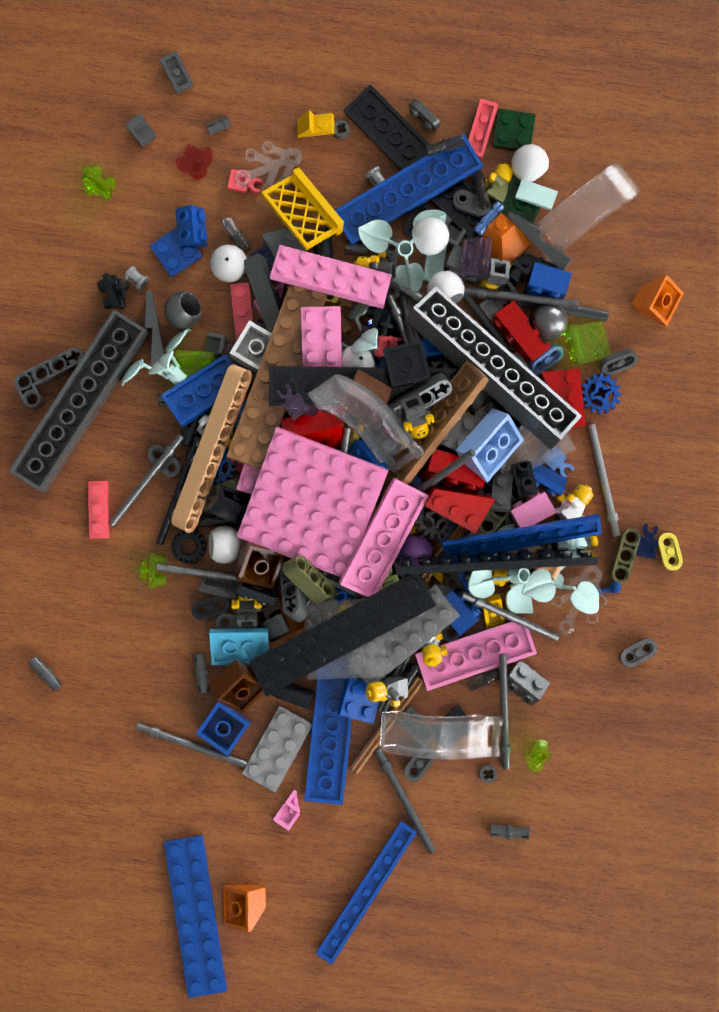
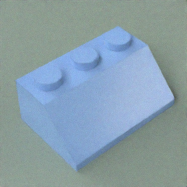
[455,408,524,482]

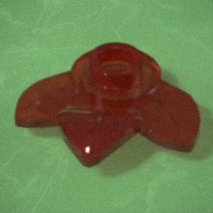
[176,144,213,180]

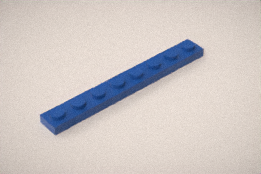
[442,514,602,556]
[316,820,417,965]

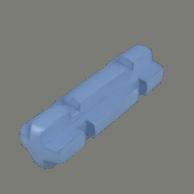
[474,201,504,235]

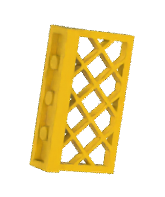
[261,167,344,250]

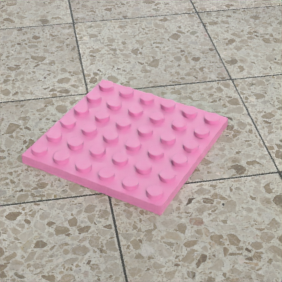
[237,427,389,577]

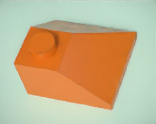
[477,213,531,265]
[632,274,684,326]
[222,884,266,932]

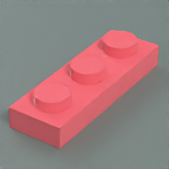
[468,99,498,159]
[230,282,254,342]
[88,481,110,539]

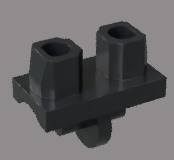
[509,256,533,287]
[97,273,130,309]
[361,306,395,336]
[511,460,538,498]

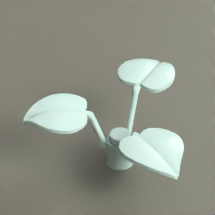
[358,210,446,292]
[341,302,378,353]
[121,328,191,386]
[468,524,533,614]
[521,537,599,614]

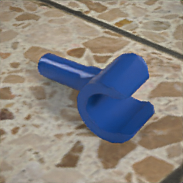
[597,582,621,594]
[333,588,355,602]

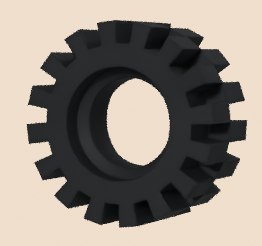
[171,530,207,564]

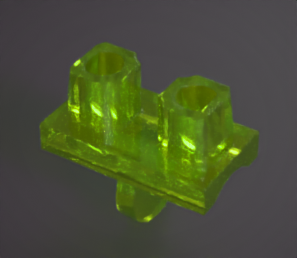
[82,164,117,200]
[135,553,167,588]
[524,739,552,773]

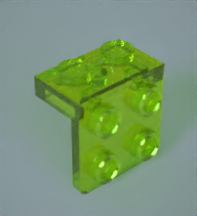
[564,320,611,366]

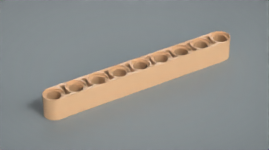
[171,365,252,533]

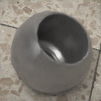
[164,291,202,329]
[530,304,568,340]

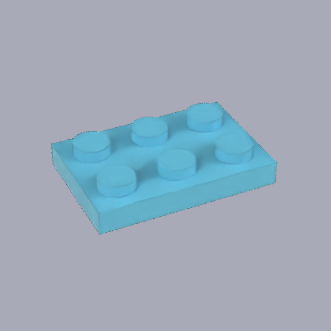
[209,628,269,665]

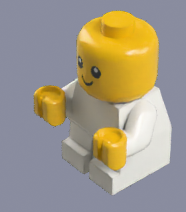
[555,484,593,520]
[421,632,448,667]

